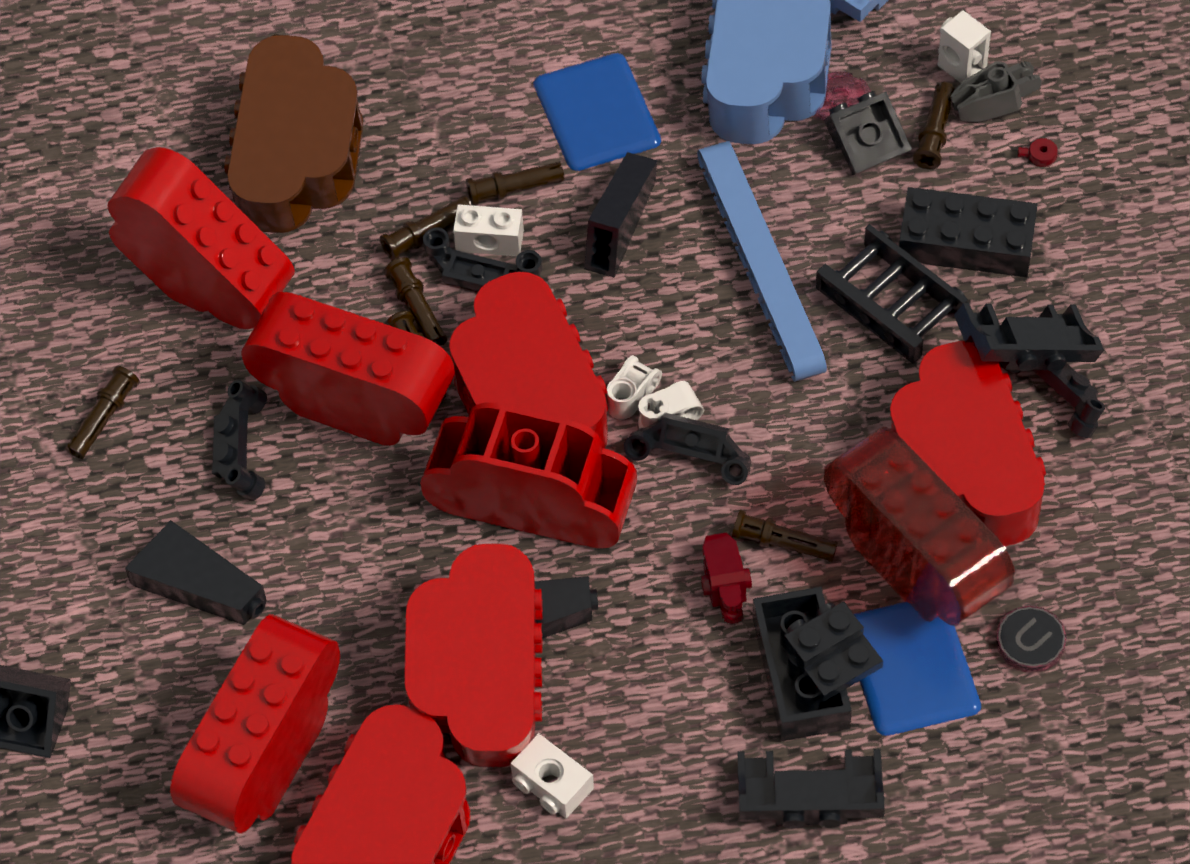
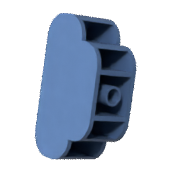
[702,0,832,144]

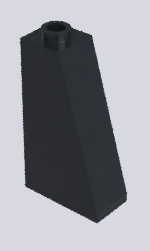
[584,152,657,278]
[125,520,267,625]
[535,576,598,638]

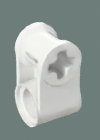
[607,355,662,420]
[638,381,704,429]

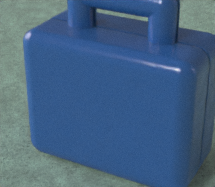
[533,53,661,171]
[854,595,981,736]

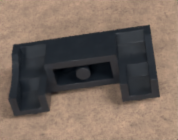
[954,303,1104,371]
[737,749,885,829]

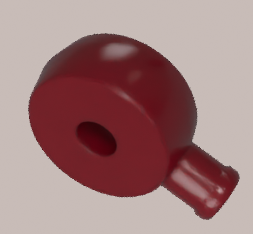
[1018,138,1058,167]

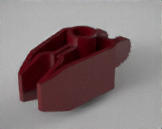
[701,532,752,625]

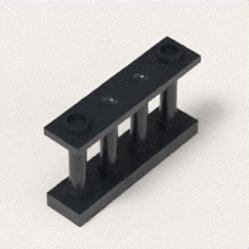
[816,224,968,364]

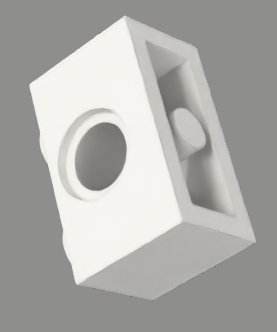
[938,10,991,83]
[453,204,524,256]
[511,733,594,819]

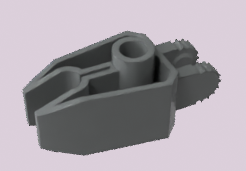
[951,61,1042,122]

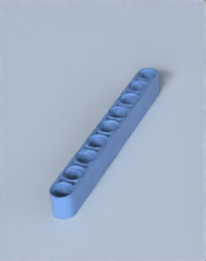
[697,141,827,382]

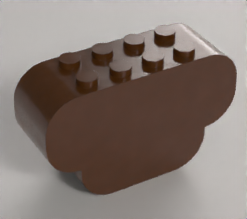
[224,35,363,233]

